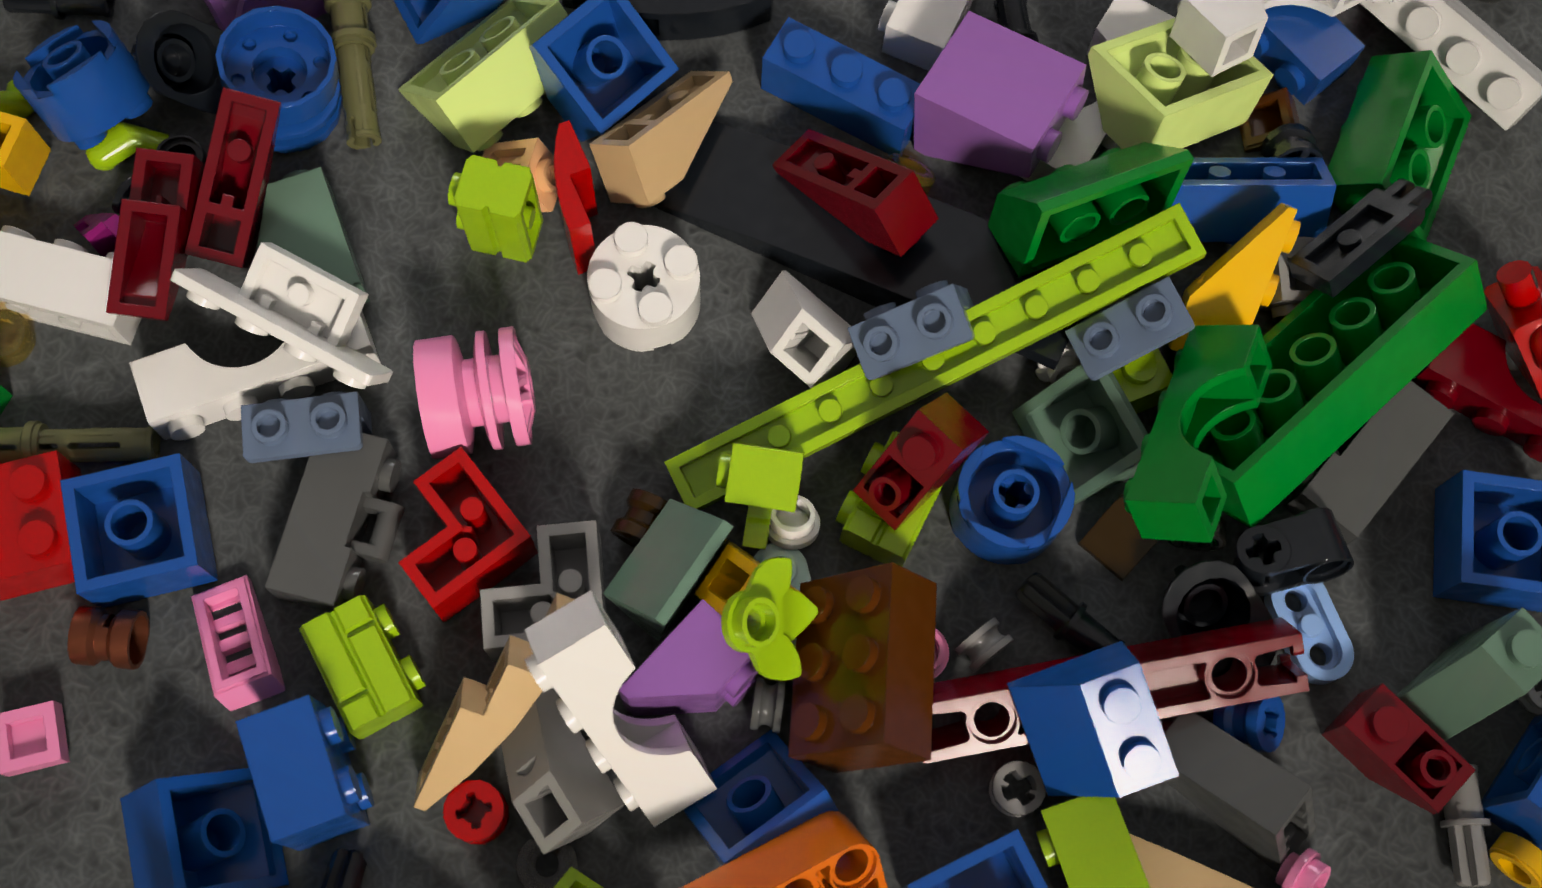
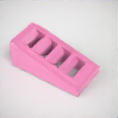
[191,575,285,711]

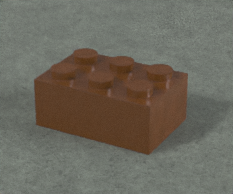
[788,562,937,773]

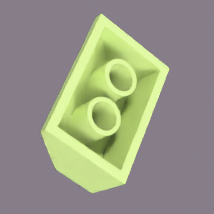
[398,0,568,153]
[1088,18,1274,149]

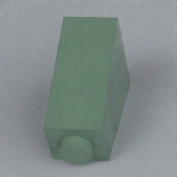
[256,167,370,338]
[1396,608,1542,741]

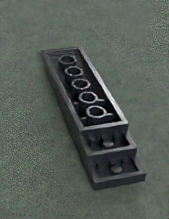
[654,121,1077,370]

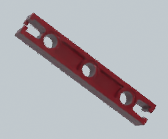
[922,617,1309,764]

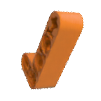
[681,811,888,888]

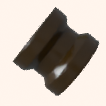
[610,489,668,548]

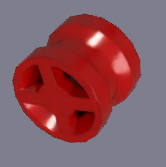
[443,780,509,845]

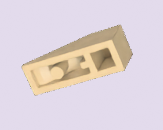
[589,71,733,208]

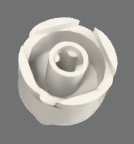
[587,222,701,352]

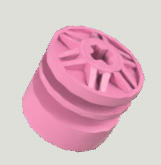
[413,326,536,459]

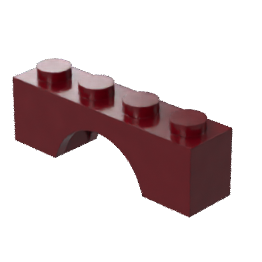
[1411,323,1542,462]

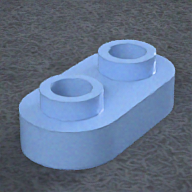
[1264,583,1354,685]

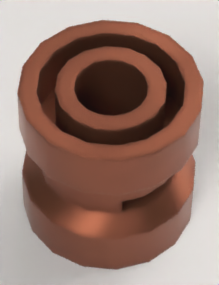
[67,605,150,670]

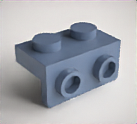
[1065,276,1195,381]
[847,280,974,380]
[241,391,372,463]

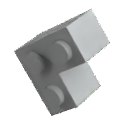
[480,520,607,662]

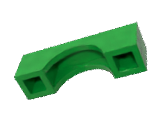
[1123,325,1272,543]

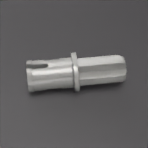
[1440,764,1491,887]

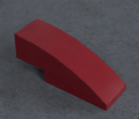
[106,147,205,321]

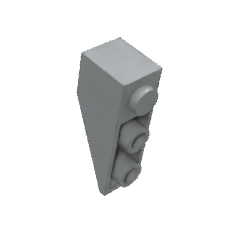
[501,688,625,855]

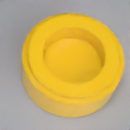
[1489,832,1542,888]

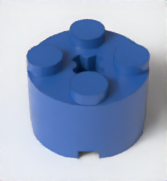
[13,20,153,150]
[949,435,1075,565]

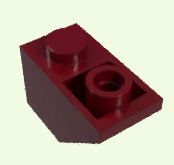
[853,393,989,531]
[1321,683,1476,814]

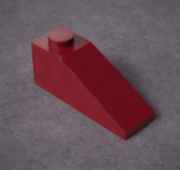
[185,87,282,268]
[772,129,939,257]

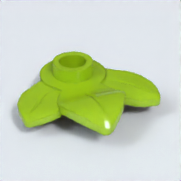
[721,558,818,681]

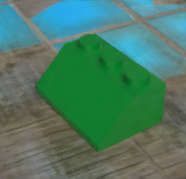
[1327,50,1471,241]
[988,142,1194,277]

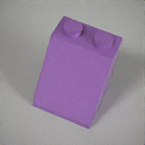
[914,11,1089,178]

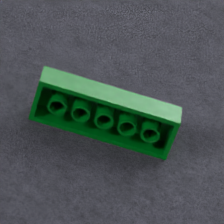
[1198,235,1488,528]

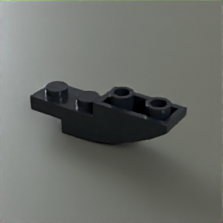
[562,0,773,41]

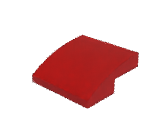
[554,120,598,275]

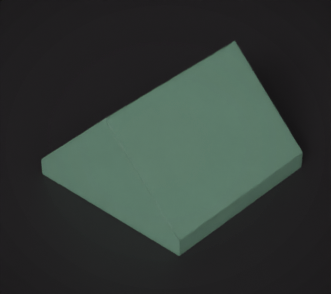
[1012,364,1147,505]
[603,498,734,641]

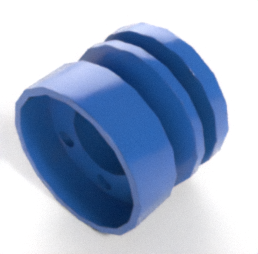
[215,5,343,153]

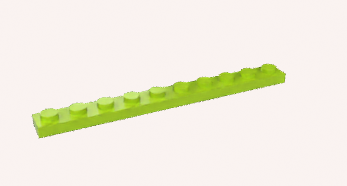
[664,203,1207,510]

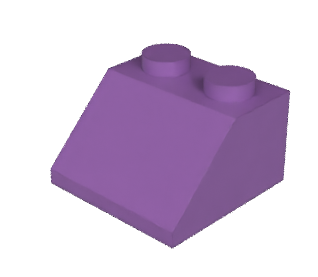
[619,599,757,716]

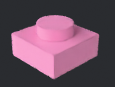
[0,700,70,777]

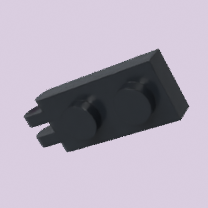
[1288,178,1433,298]

